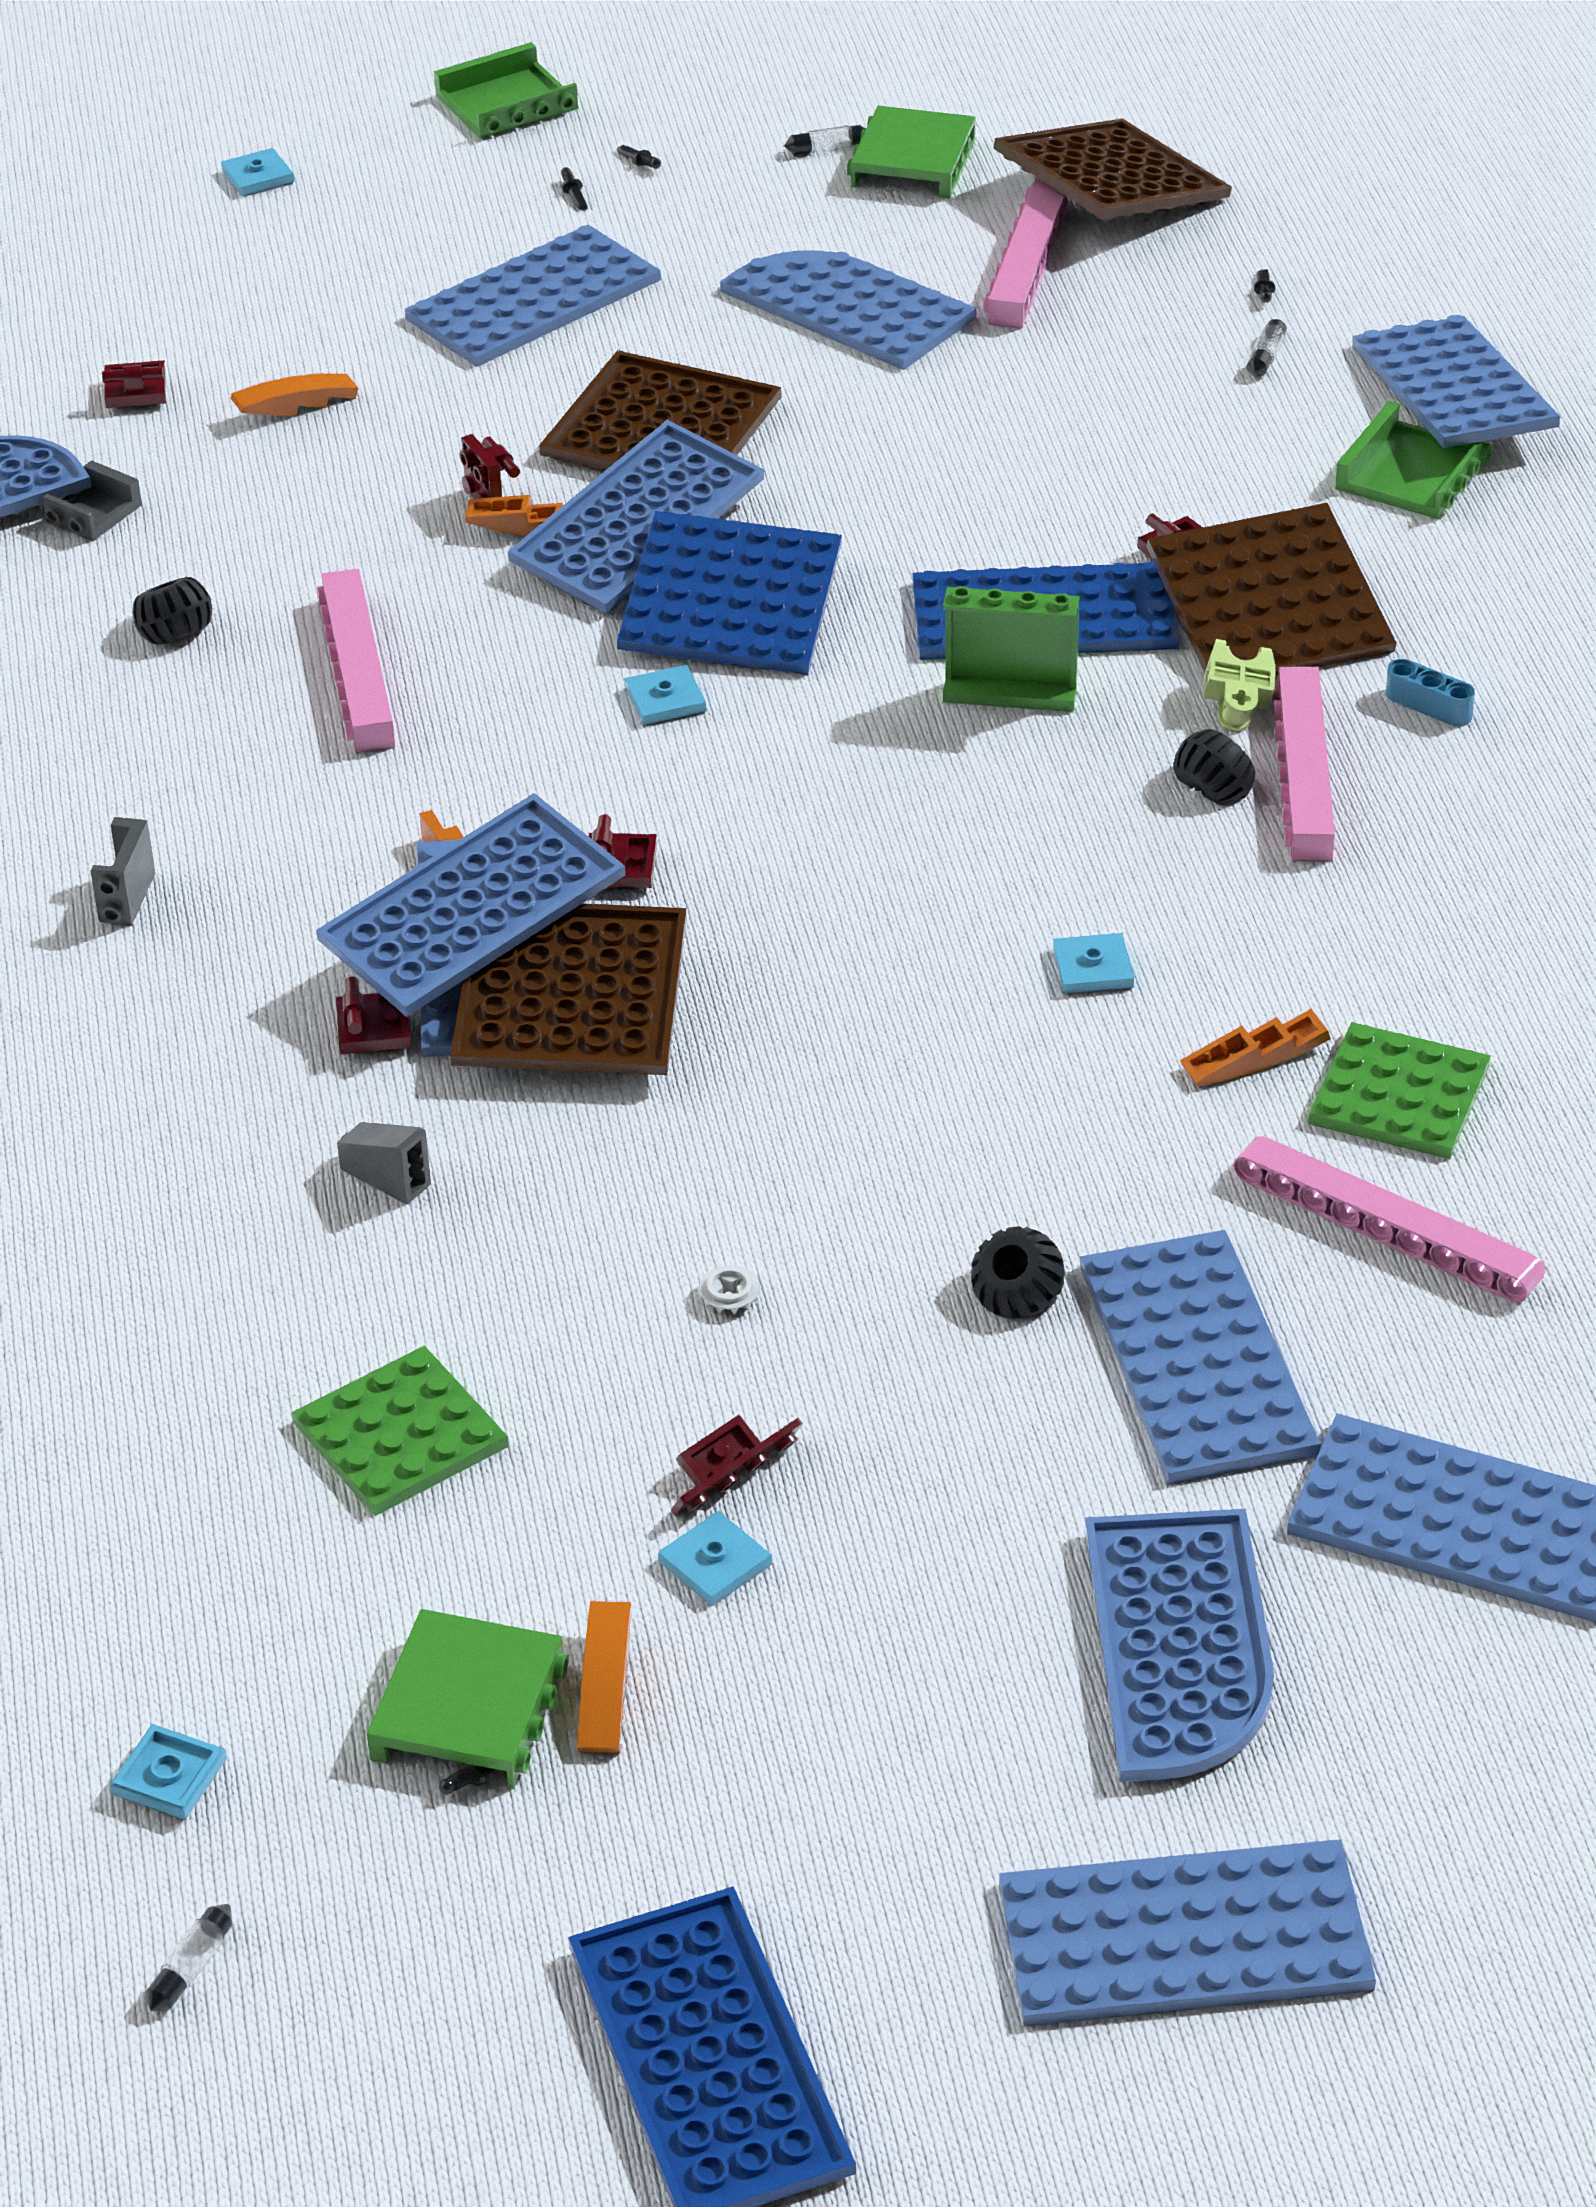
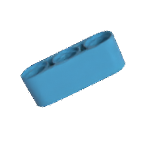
[1386,659,1475,726]

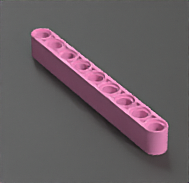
[1233,1136,1546,1302]

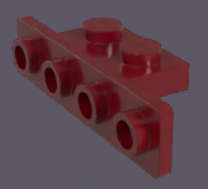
[671,1414,803,1516]

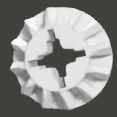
[699,1265,760,1315]

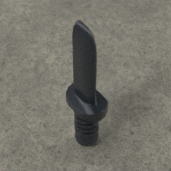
[616,145,662,169]
[560,167,588,210]
[1253,269,1276,303]
[439,1763,495,1795]

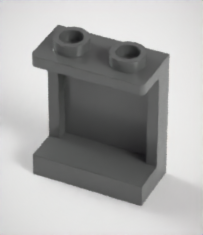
[42,460,142,541]
[90,817,156,926]

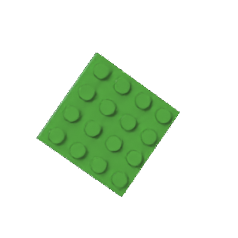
[1308,1022,1491,1159]
[292,1345,509,1516]

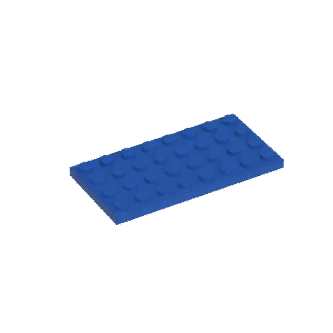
[912,561,1179,660]
[568,1886,856,2207]

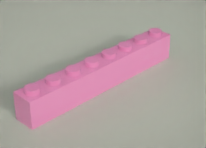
[983,177,1069,329]
[317,568,395,753]
[1272,667,1335,861]

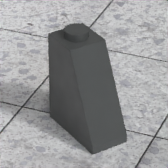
[337,1122,431,1205]

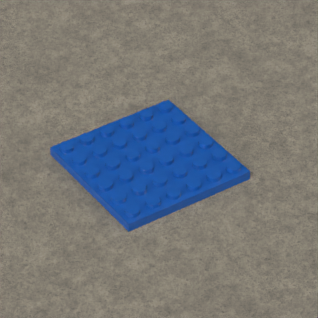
[617,511,842,675]

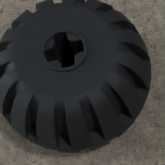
[132,577,212,645]
[1173,729,1255,805]
[970,1226,1065,1319]

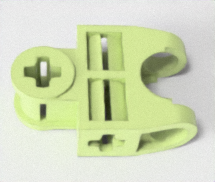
[1203,639,1275,732]

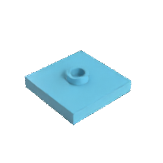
[221,148,294,196]
[624,665,707,725]
[1053,933,1134,994]
[658,1511,772,1606]
[110,1724,227,1820]

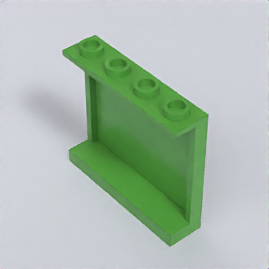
[434,42,578,139]
[847,105,976,198]
[1335,401,1493,519]
[943,586,1080,712]
[367,1609,569,1789]

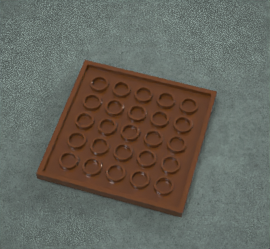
[993,118,1232,221]
[539,350,782,471]
[1147,502,1397,676]
[450,903,687,1075]

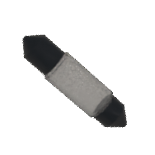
[784,125,866,155]
[1247,319,1287,377]
[145,1904,233,2011]

